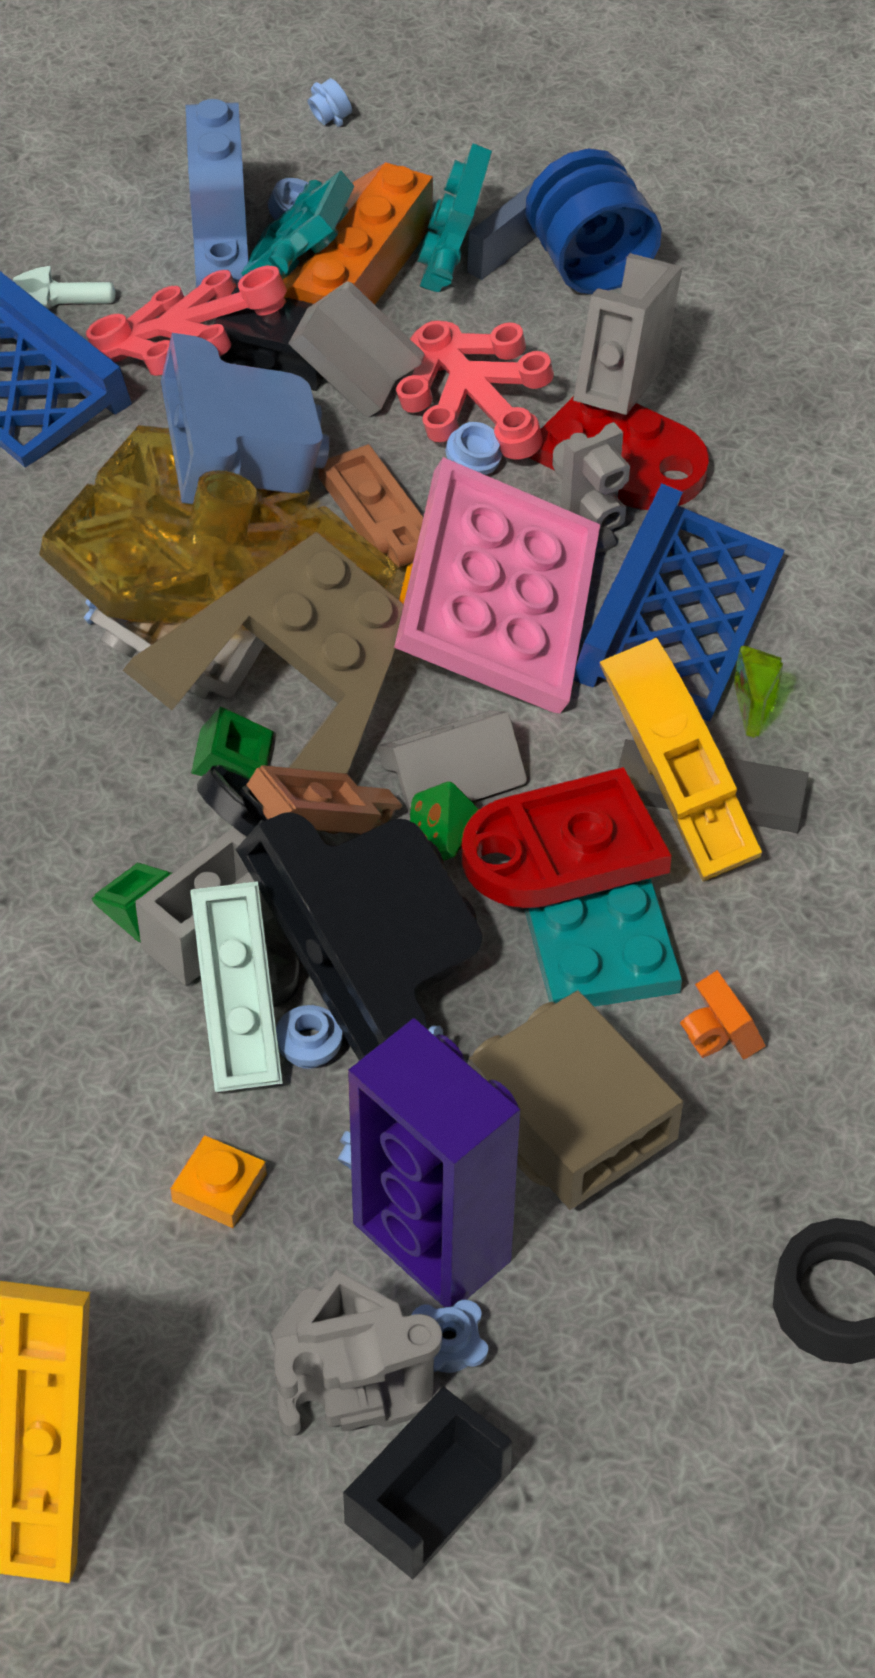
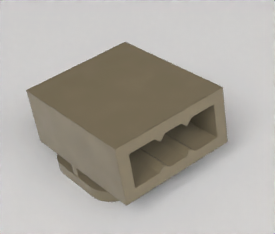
[469,990,683,1210]

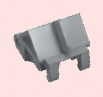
[271,1270,442,1436]

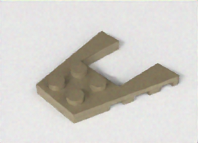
[122,532,404,774]

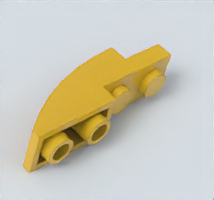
[600,638,762,882]

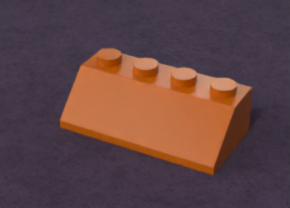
[283,162,433,305]

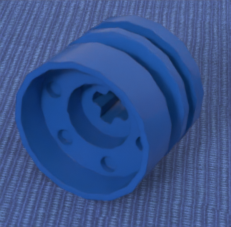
[525,148,662,294]

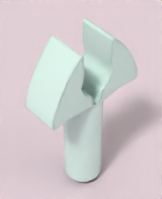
[13,266,116,310]

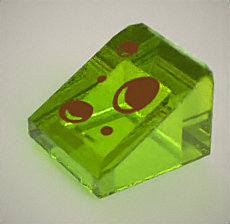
[734,646,783,738]

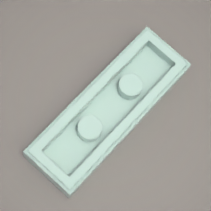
[190,881,283,1092]

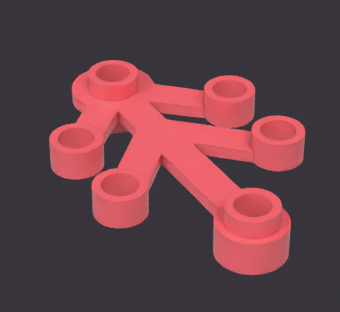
[86,266,287,376]
[396,321,554,460]

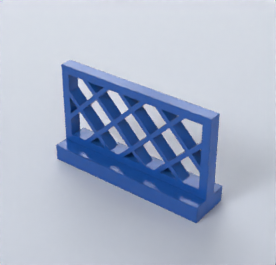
[0,271,132,467]
[573,483,785,722]

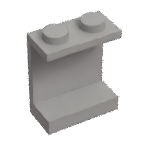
[573,253,682,415]

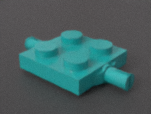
[417,143,492,292]
[241,170,355,279]

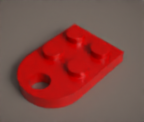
[528,396,709,510]
[462,767,672,908]

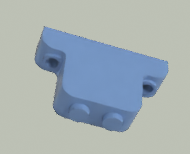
[185,99,248,288]
[161,333,329,506]

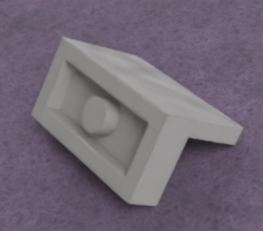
[288,282,425,417]
[377,710,527,815]

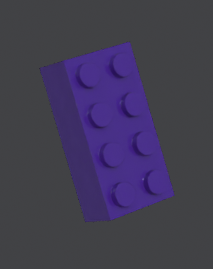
[348,1018,520,1308]

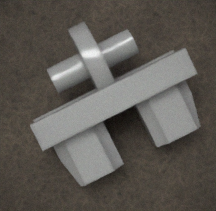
[552,422,630,530]

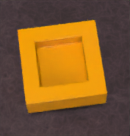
[170,1135,267,1228]

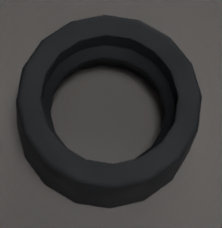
[773,1218,875,1364]

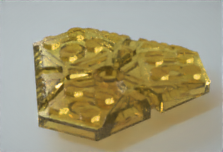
[39,425,398,631]

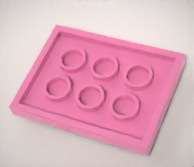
[394,457,600,714]

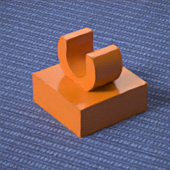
[680,970,766,1060]

